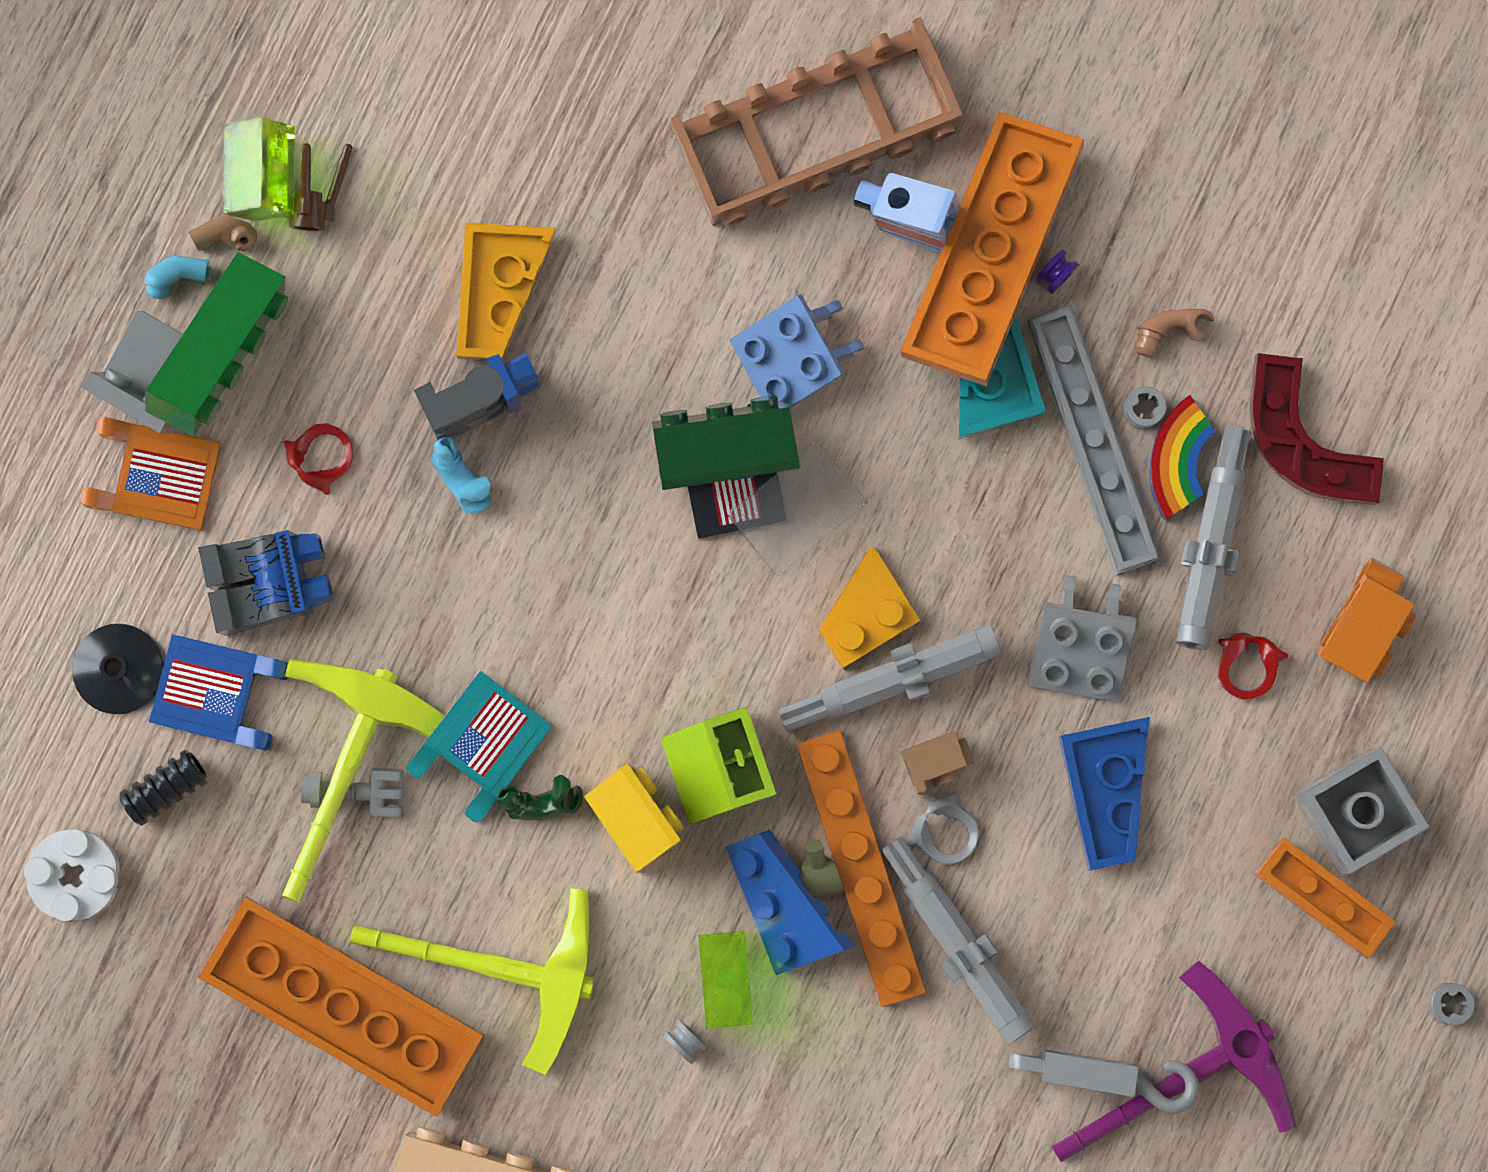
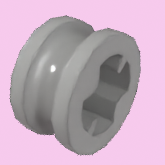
[1123,386,1166,429]
[1428,983,1475,1025]
[663,1018,708,1064]

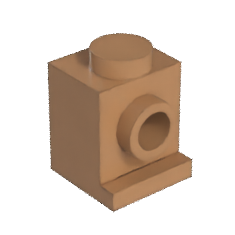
[900,731,974,795]

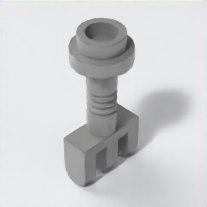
[301,768,404,817]

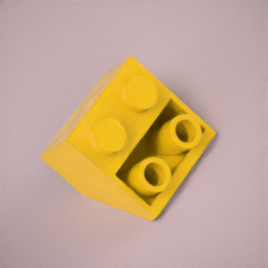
[584,763,684,873]

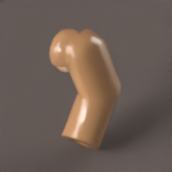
[189,214,257,251]

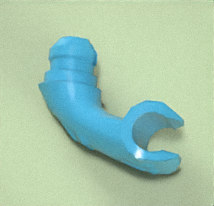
[432,436,491,515]

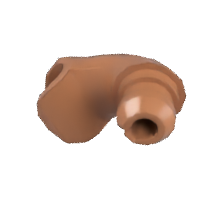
[1135,309,1215,358]

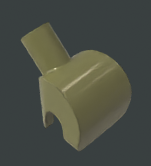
[800,839,845,899]

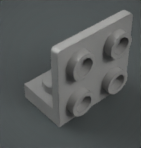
[81,311,183,433]

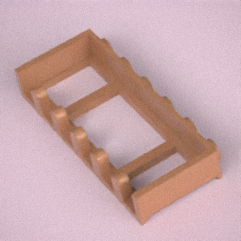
[671,17,963,227]

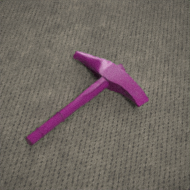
[1051,960,1296,1162]

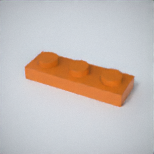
[1255,838,1396,959]

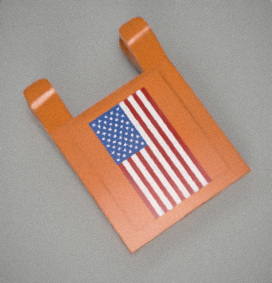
[80,417,221,531]

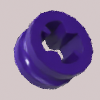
[1035,249,1079,294]

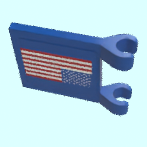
[149,634,288,751]

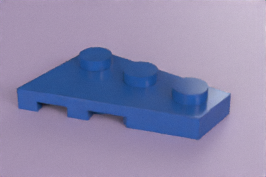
[1059,717,1150,871]
[726,829,854,975]

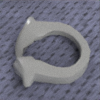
[907,792,979,864]

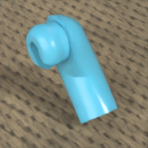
[144,255,210,299]

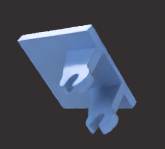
[730,294,865,408]

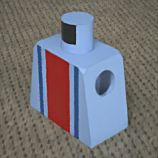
[854,173,960,254]

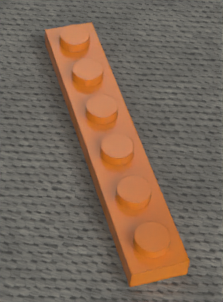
[796,730,926,1007]

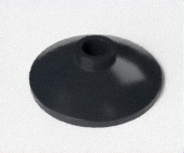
[72,624,163,714]

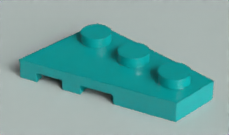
[958,315,1046,440]

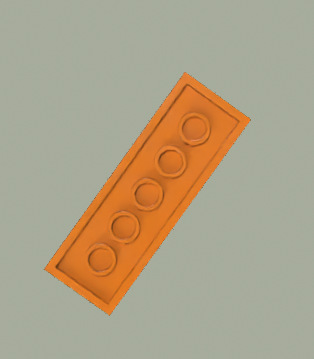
[900,112,1084,387]
[198,897,485,1117]

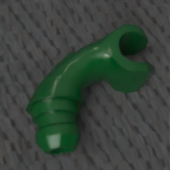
[497,775,583,821]

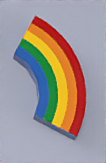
[1149,395,1216,521]

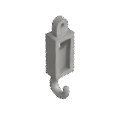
[1008,1050,1200,1114]

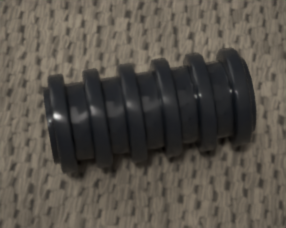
[119,749,207,826]

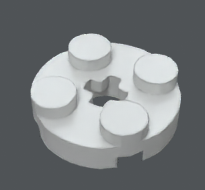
[24,829,120,921]

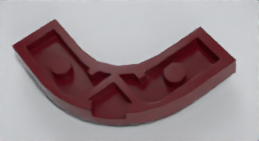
[1250,353,1384,505]

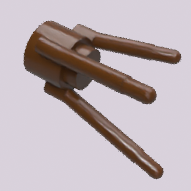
[275,129,353,231]

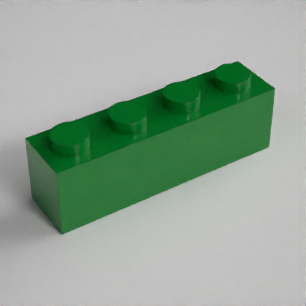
[145,252,288,437]

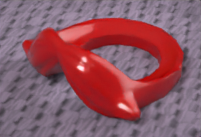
[283,423,353,495]
[1218,632,1288,699]

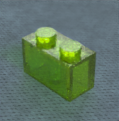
[223,117,295,222]
[698,930,753,1029]

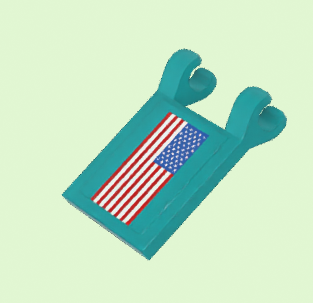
[406,671,552,823]

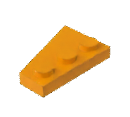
[456,223,556,361]

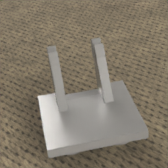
[1028,575,1137,702]

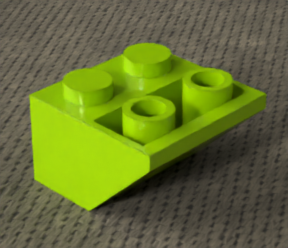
[660,706,776,825]

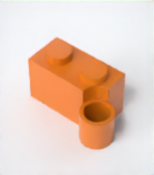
[1316,558,1416,683]

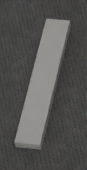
[1027,305,1160,575]

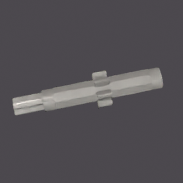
[1176,425,1251,650]
[778,624,1002,732]
[882,837,1036,1045]

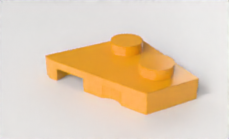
[819,547,920,669]

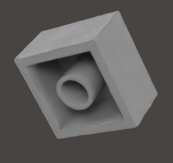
[1292,747,1429,874]

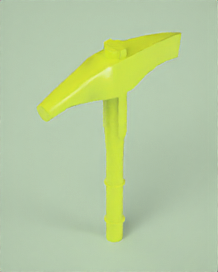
[282,659,445,903]
[350,888,594,1076]

